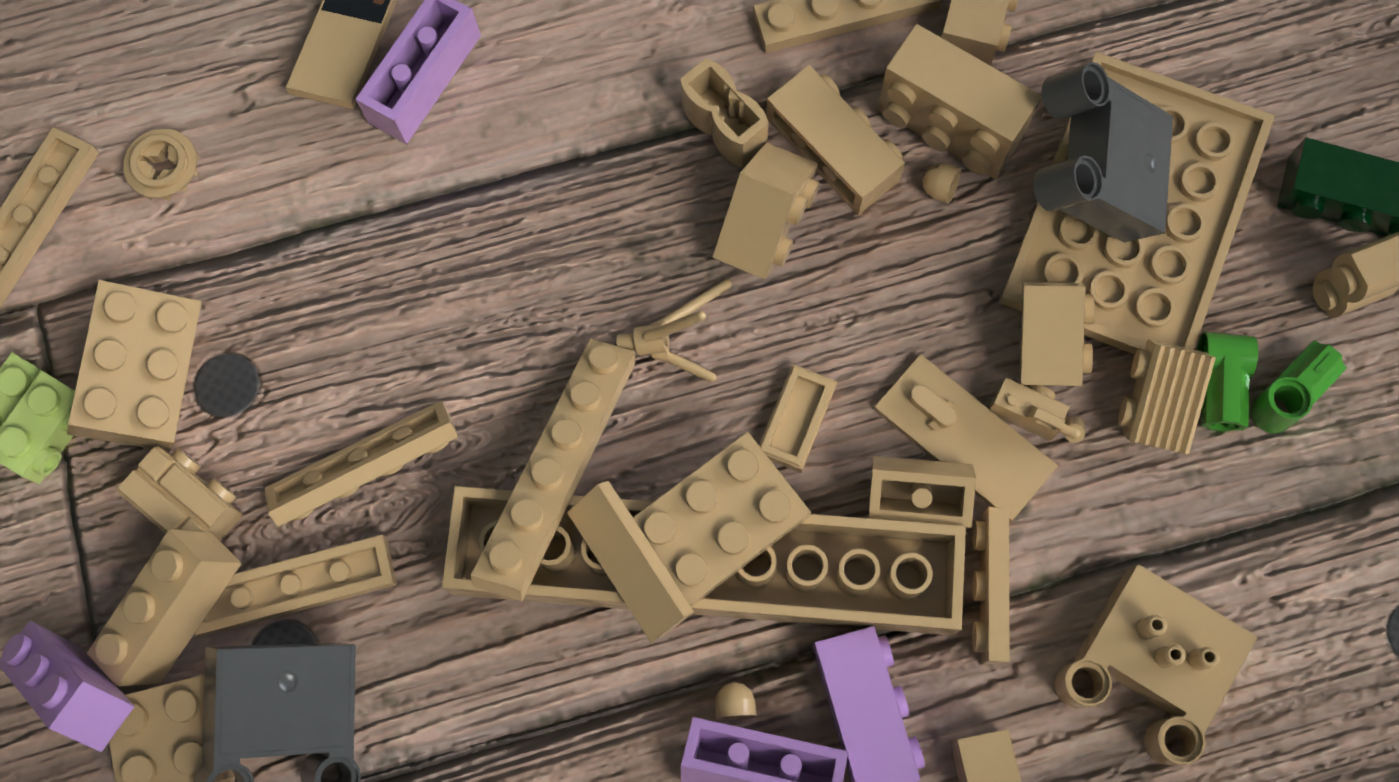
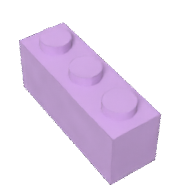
[355,0,481,144]
[0,620,135,752]
[812,626,925,782]
[681,717,848,782]

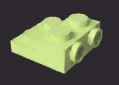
[0,352,75,484]

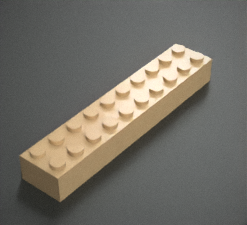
[442,486,966,636]

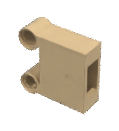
[1054,564,1258,765]

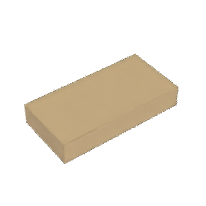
[759,364,838,473]

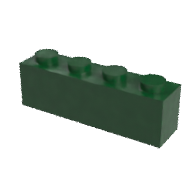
[1277,137,1399,236]

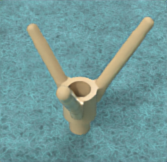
[616,279,732,382]

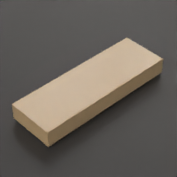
[567,481,694,643]

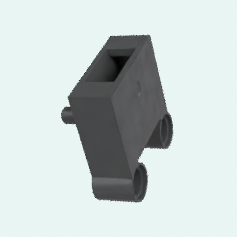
[1033,62,1173,243]
[193,642,361,782]

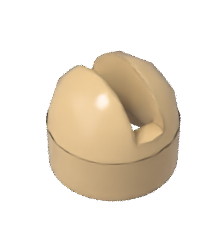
[922,163,961,204]
[714,682,757,721]

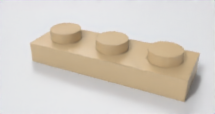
[972,507,1010,666]

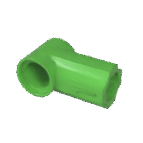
[1196,332,1258,432]
[1250,340,1347,434]

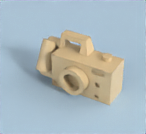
[989,378,1085,443]

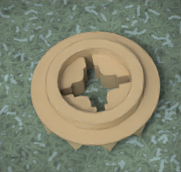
[123,129,200,200]

